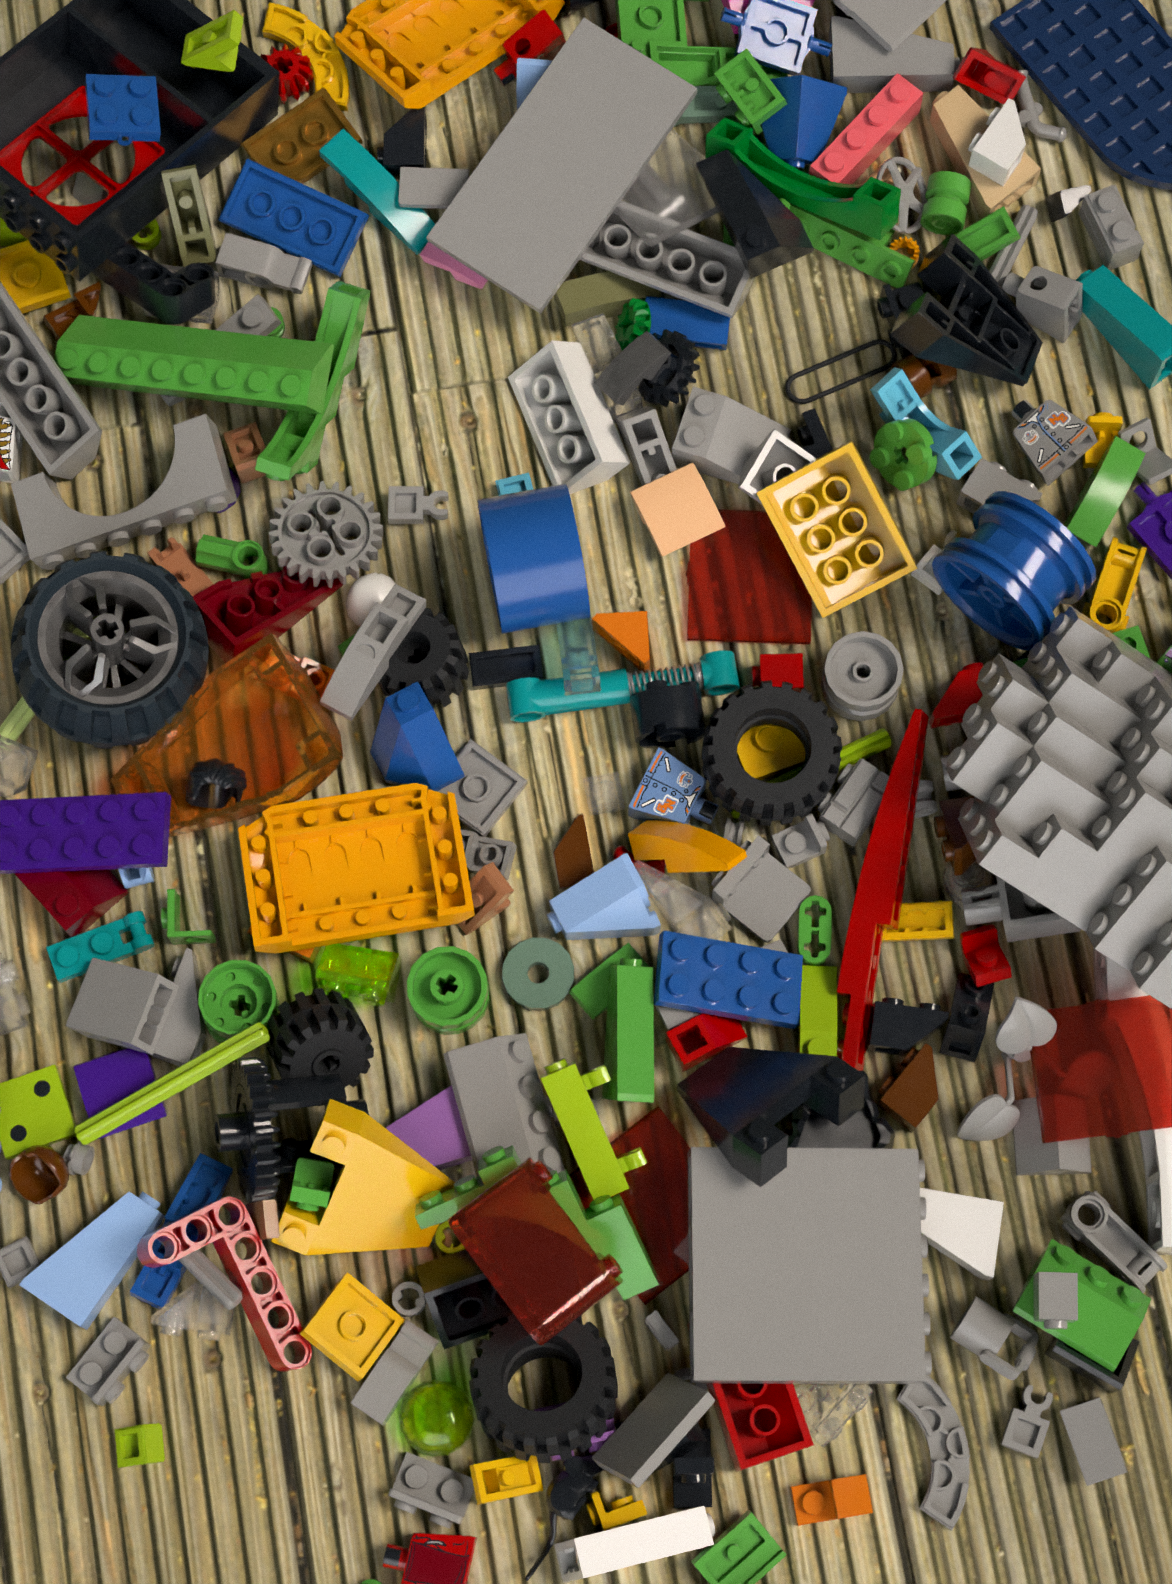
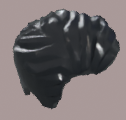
[186,758,247,809]

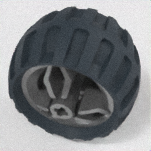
[11,551,209,749]

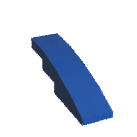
[130,1153,233,1312]

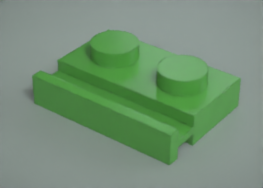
[691,1510,787,1584]

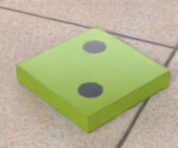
[0,1064,76,1160]

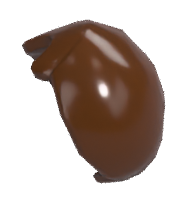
[9,1145,69,1205]

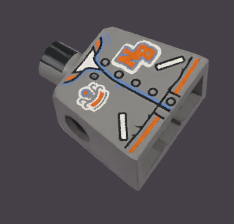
[1012,400,1098,486]

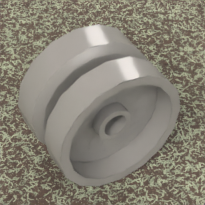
[821,631,904,721]

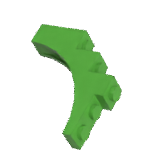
[255,281,371,481]
[415,1145,659,1300]

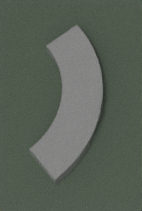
[896,1375,970,1531]

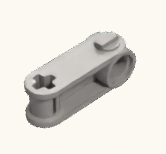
[1061,1190,1168,1293]

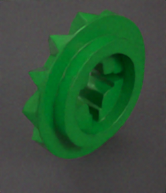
[614,298,651,351]

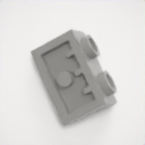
[66,1317,151,1406]
[388,1452,474,1529]

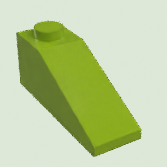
[797,965,837,1056]

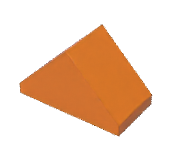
[592,611,650,673]

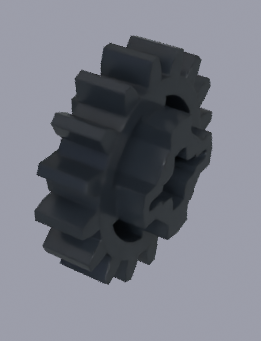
[636,329,700,407]

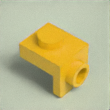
[1083,412,1123,468]

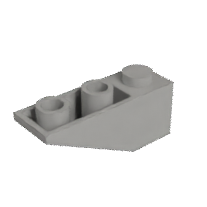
[150,948,207,1066]

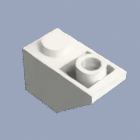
[968,98,1026,186]

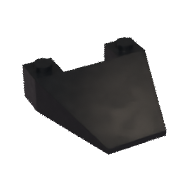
[891,233,1043,386]
[677,1047,865,1187]

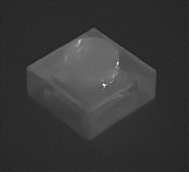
[583,772,625,816]

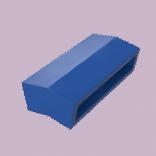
[646,296,730,350]

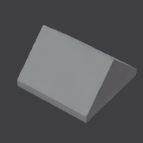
[738,429,817,504]
[1012,1094,1092,1176]

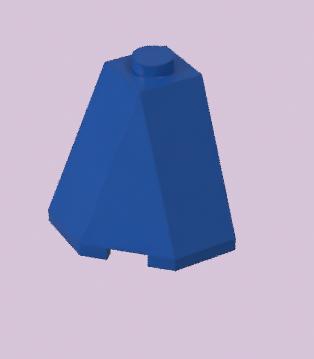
[762,75,847,170]
[370,681,465,791]

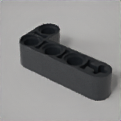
[92,242,216,325]

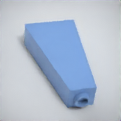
[19,1191,165,1330]

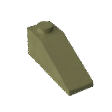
[161,165,217,268]

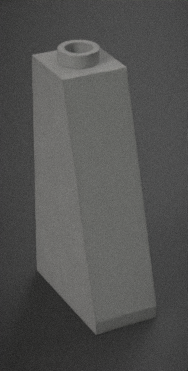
[829,16,960,93]

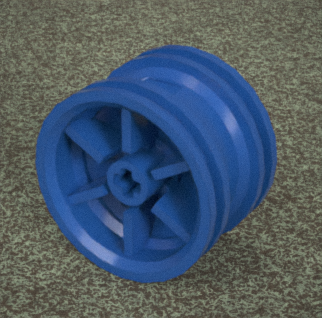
[932,491,1096,651]

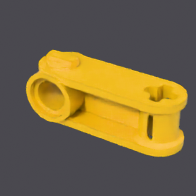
[1082,537,1147,633]

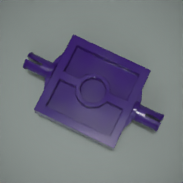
[1127,481,1172,580]

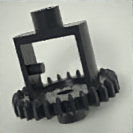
[214,1057,369,1203]

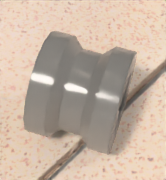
[914,780,938,818]

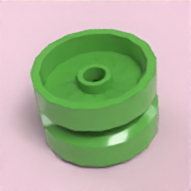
[407,946,490,1035]

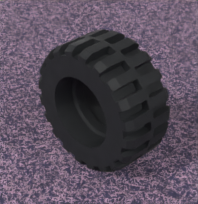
[701,680,842,826]
[469,1306,618,1463]

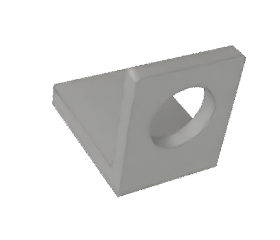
[1118,417,1172,485]

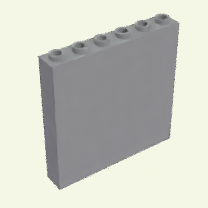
[687,1147,932,1384]

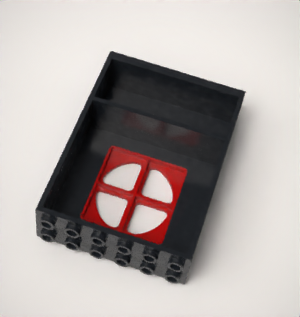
[0,0,280,282]

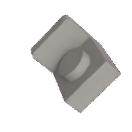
[771,813,830,869]

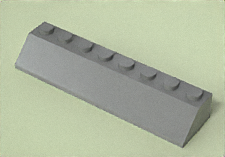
[579,203,755,318]
[0,282,102,480]

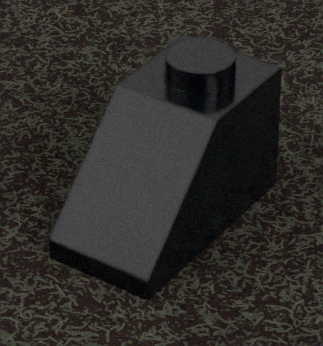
[377,107,427,180]

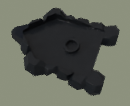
[787,1070,895,1149]

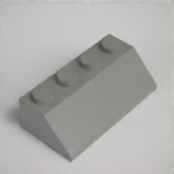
[443,1033,565,1184]

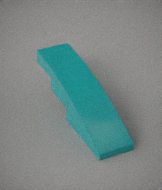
[319,128,435,255]

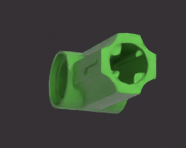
[195,534,269,579]

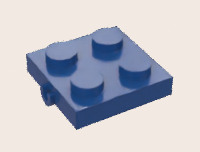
[85,74,161,146]

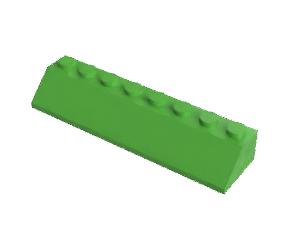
[54,315,334,414]

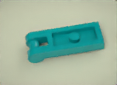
[46,911,155,983]

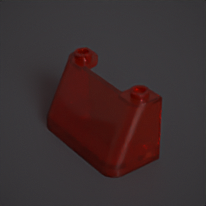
[448,1157,623,1345]

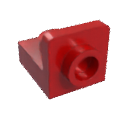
[960,924,1012,987]

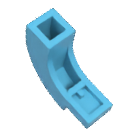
[870,367,982,480]

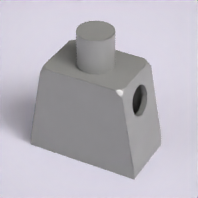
[1002,266,1083,343]

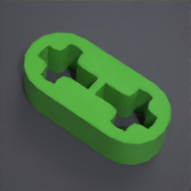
[797,895,832,966]

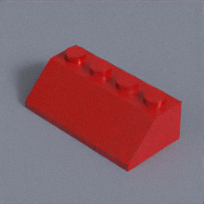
[687,1323,814,1472]

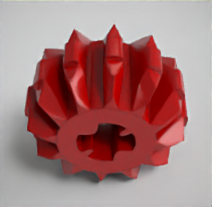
[261,43,314,104]

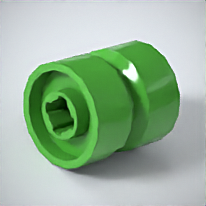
[920,171,972,235]

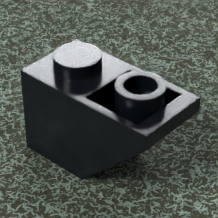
[867,997,949,1056]

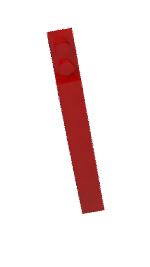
[837,709,929,1071]

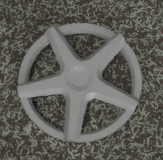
[876,157,927,234]

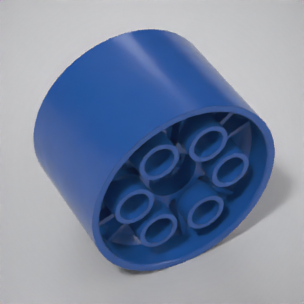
[477,484,590,634]

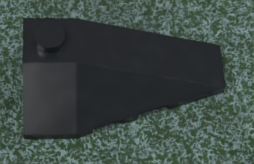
[696,150,814,279]

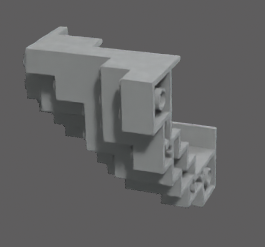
[945,606,1172,1009]

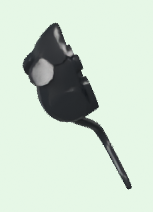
[525,1455,604,1581]

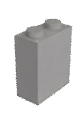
[65,958,179,1055]

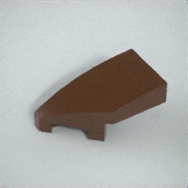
[44,282,101,341]
[553,813,594,888]

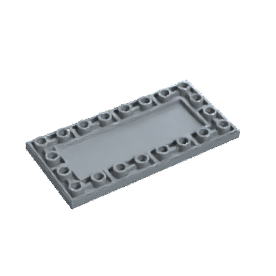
[426,18,698,314]

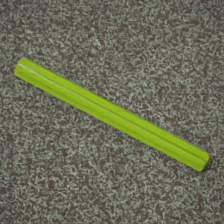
[75,1022,270,1145]

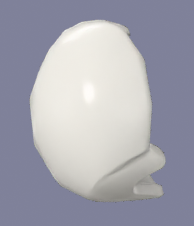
[346,573,396,626]

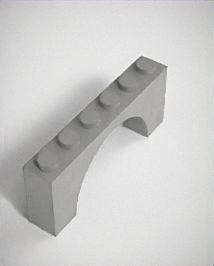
[11,414,237,570]

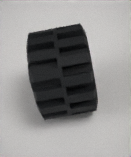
[378,608,469,709]
[267,988,374,1088]

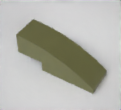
[554,271,662,327]

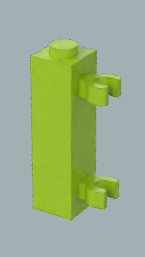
[540,1058,647,1200]

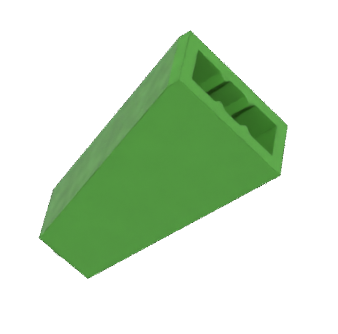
[602,958,654,1103]

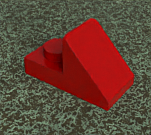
[953,47,1026,104]

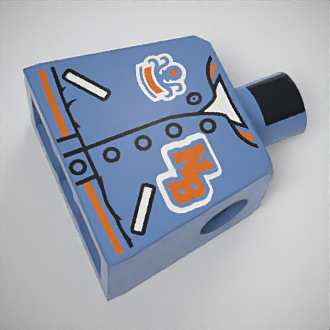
[628,747,719,825]

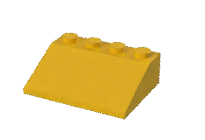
[756,440,918,618]

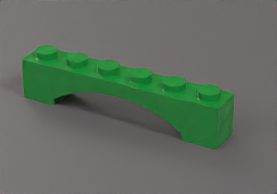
[705,117,901,240]

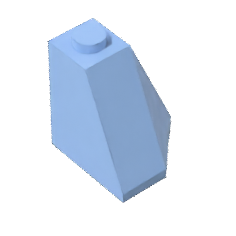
[546,853,661,940]

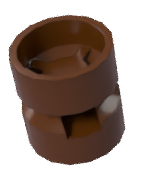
[892,354,957,399]

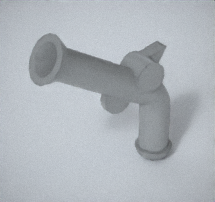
[1017,70,1067,143]

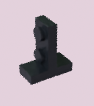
[673,1428,714,1508]

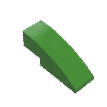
[1064,436,1146,547]

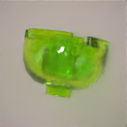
[399,1379,475,1457]

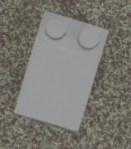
[672,387,791,484]

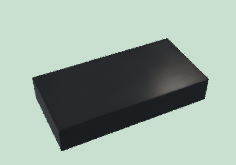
[469,644,544,690]

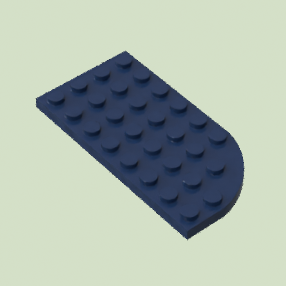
[989,0,1172,190]

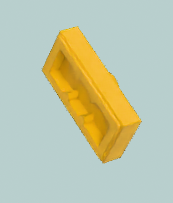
[882,901,955,942]

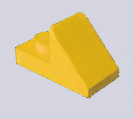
[469,1455,544,1505]

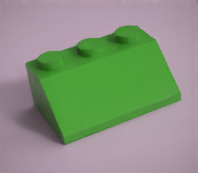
[1012,1239,1151,1372]

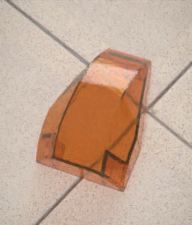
[111,633,343,837]

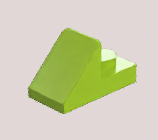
[181,10,244,72]

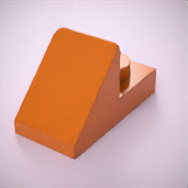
[790,1474,873,1526]

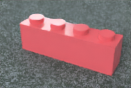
[809,73,924,184]

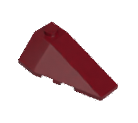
[192,565,343,670]
[14,869,129,937]

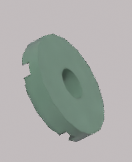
[502,937,574,1011]

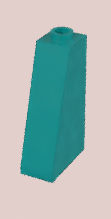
[1076,265,1172,390]

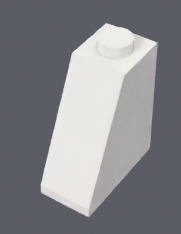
[920,1188,1004,1281]

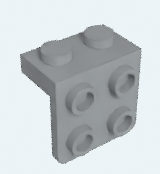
[711,835,811,942]

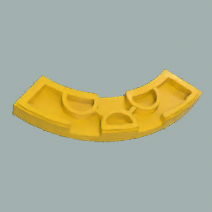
[262,2,350,112]

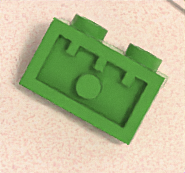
[714,48,787,135]

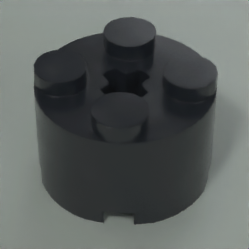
[630,680,706,748]

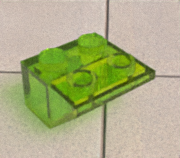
[315,944,402,1007]

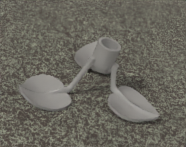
[957,996,1118,1141]

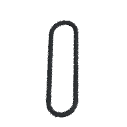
[785,339,897,404]

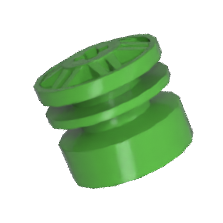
[198,960,280,1044]

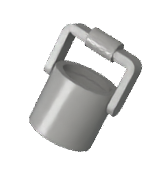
[950,1296,1039,1380]

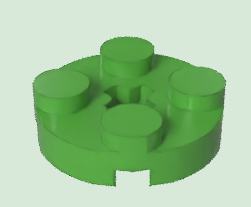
[870,418,937,491]

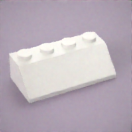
[508,340,631,494]

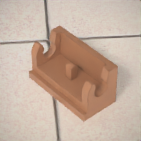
[147,537,213,596]

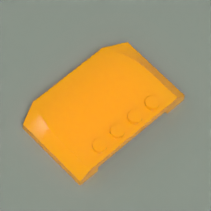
[334,0,565,109]
[238,783,475,954]

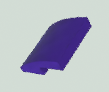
[73,1048,167,1140]

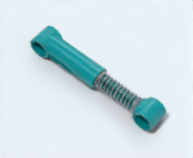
[506,650,740,723]

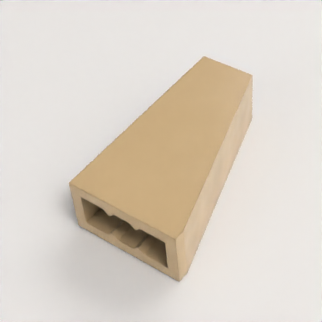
[930,85,1041,219]

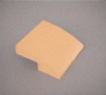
[629,462,726,557]

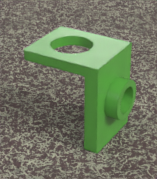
[161,889,216,945]

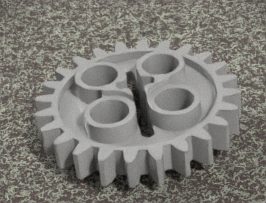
[269,481,383,588]

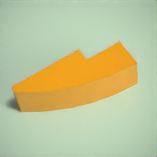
[628,820,747,873]

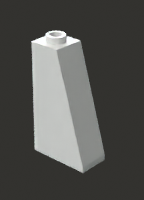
[554,1506,715,1583]

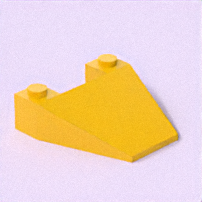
[271,1099,455,1255]

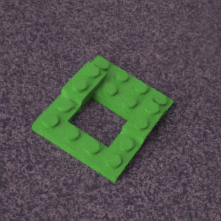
[615,0,788,86]

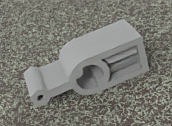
[215,233,313,294]
[351,1320,439,1426]

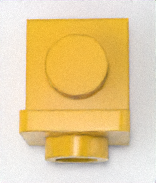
[586,1491,647,1531]

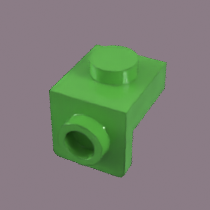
[290,1157,334,1211]

